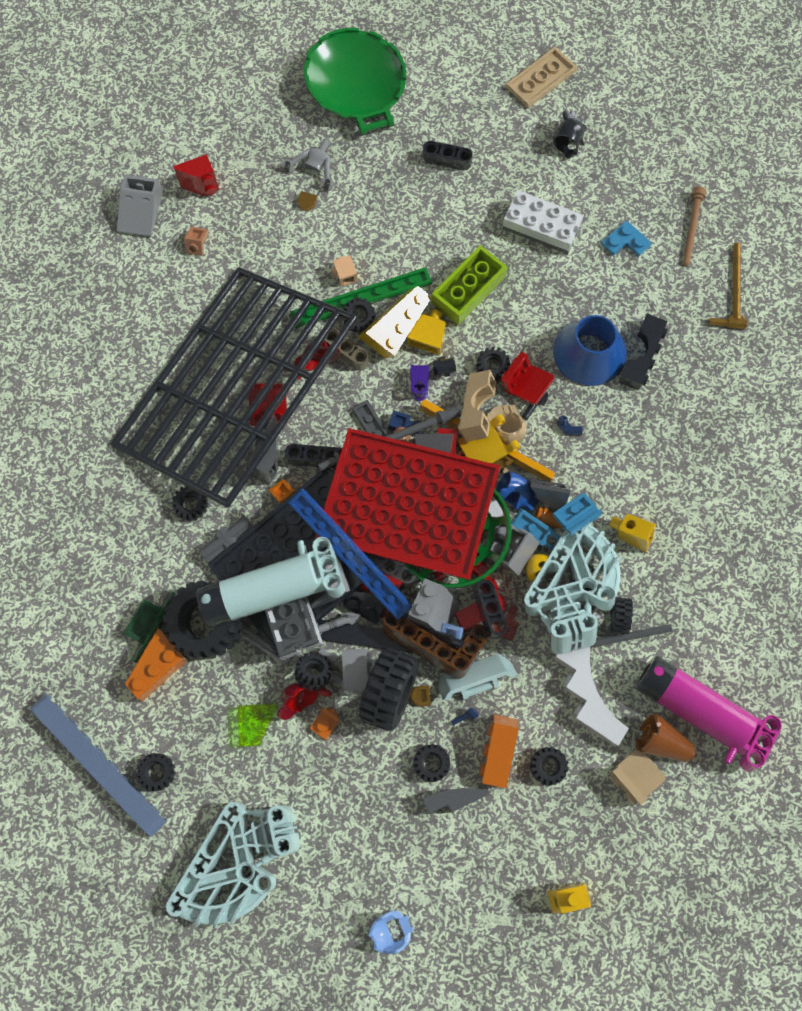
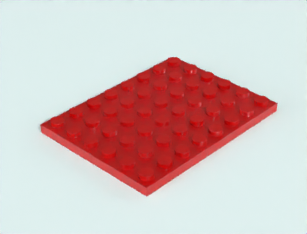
[315,428,500,581]

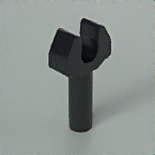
[521,393,548,420]

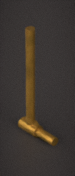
[708,242,747,329]

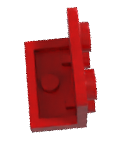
[501,352,554,405]
[248,382,288,426]

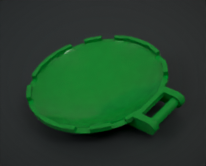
[304,27,407,135]

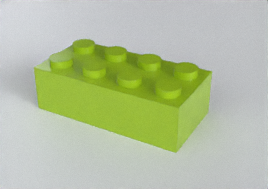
[431,245,508,326]

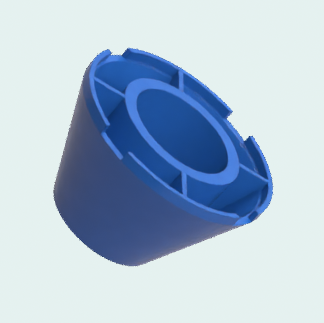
[553,315,627,386]

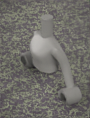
[282,139,334,190]

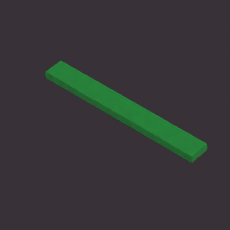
[290,267,432,329]

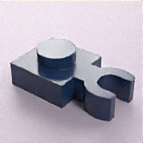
[387,410,421,436]

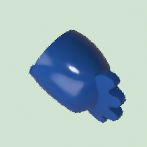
[493,471,539,512]

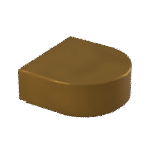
[298,191,318,211]
[410,685,431,707]

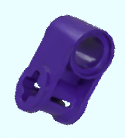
[410,365,429,401]

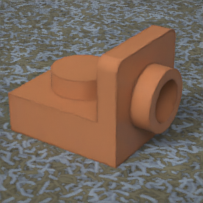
[184,227,208,256]

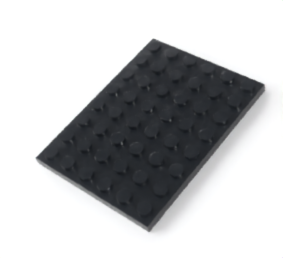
[208,468,392,655]

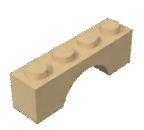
[458,370,497,442]

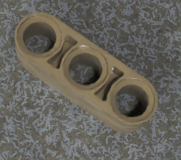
[324,328,369,371]

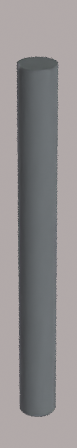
[594,624,672,647]

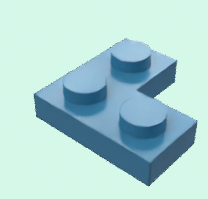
[601,220,652,257]

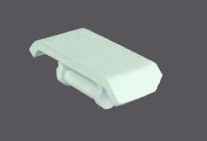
[438,654,517,701]

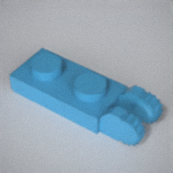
[511,508,561,551]

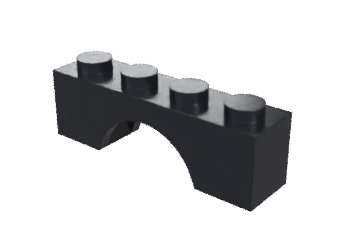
[618,313,668,390]

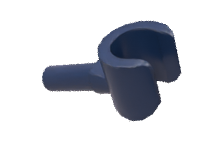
[451,708,480,726]

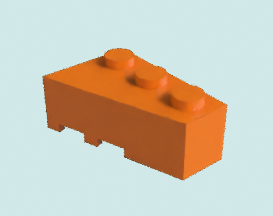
[125,628,188,701]
[479,714,519,789]

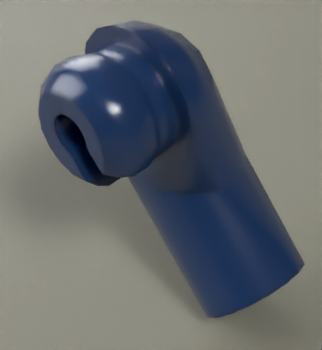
[557,416,583,436]

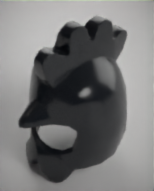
[553,110,586,159]

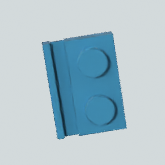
[553,492,602,536]

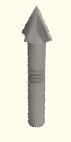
[317,612,361,633]

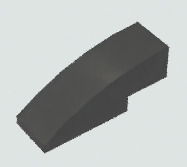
[422,788,489,814]

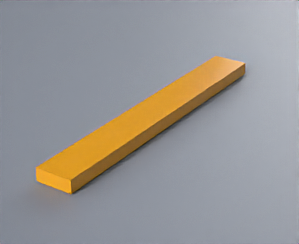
[420,399,555,482]

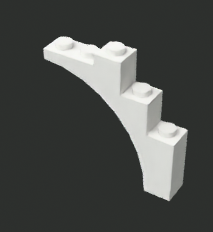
[553,612,629,747]

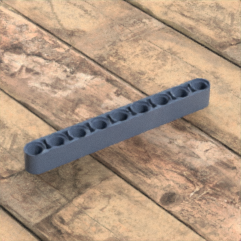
[30,693,167,837]

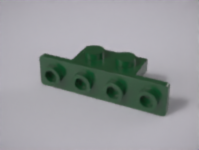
[123,591,176,663]

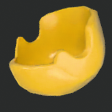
[525,554,549,583]

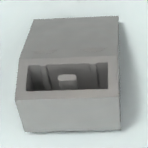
[117,175,163,237]

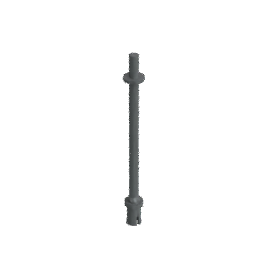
[318,406,461,471]

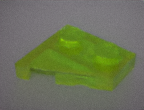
[238,703,277,747]

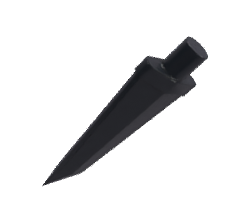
[420,627,464,649]

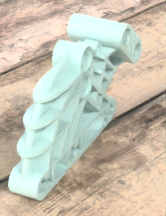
[524,524,622,654]
[166,802,300,928]

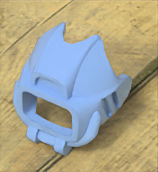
[368,911,414,955]

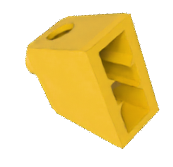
[407,309,446,355]
[609,514,656,553]
[547,882,591,914]

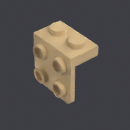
[609,749,666,806]

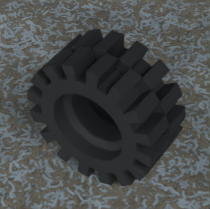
[342,297,376,332]
[476,347,510,382]
[172,486,208,521]
[610,597,633,634]
[294,652,332,691]
[413,744,450,782]
[530,747,569,785]
[136,753,176,791]

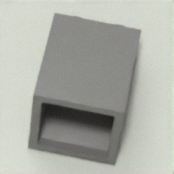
[408,578,460,632]

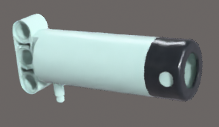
[196,537,345,628]

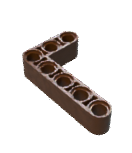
[382,612,488,679]

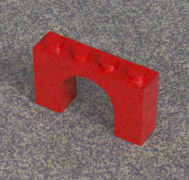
[432,552,508,633]

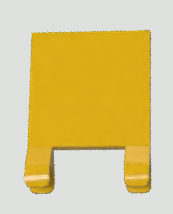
[457,414,520,464]

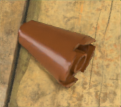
[635,713,696,763]

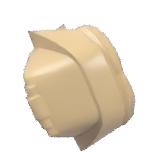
[487,404,527,445]

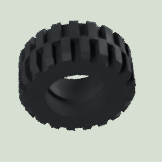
[163,581,244,659]
[359,648,419,731]

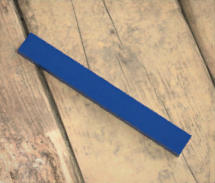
[288,489,413,620]

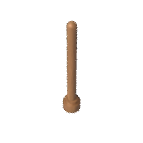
[683,186,706,266]

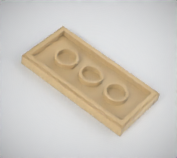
[505,46,578,108]

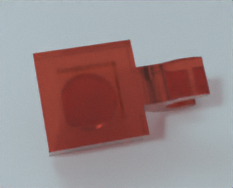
[495,605,519,642]

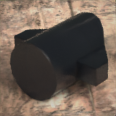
[433,356,456,377]

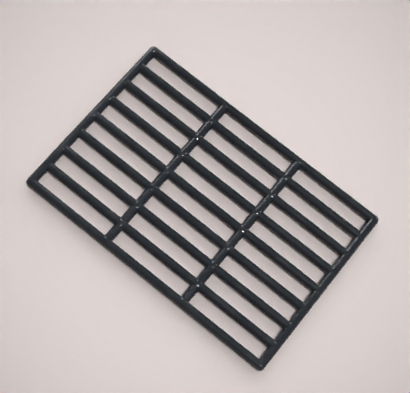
[111,267,357,508]

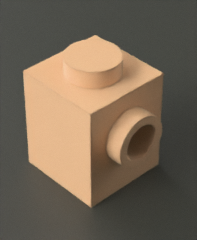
[331,255,358,287]

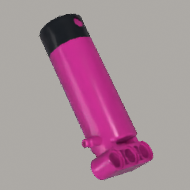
[636,655,782,772]

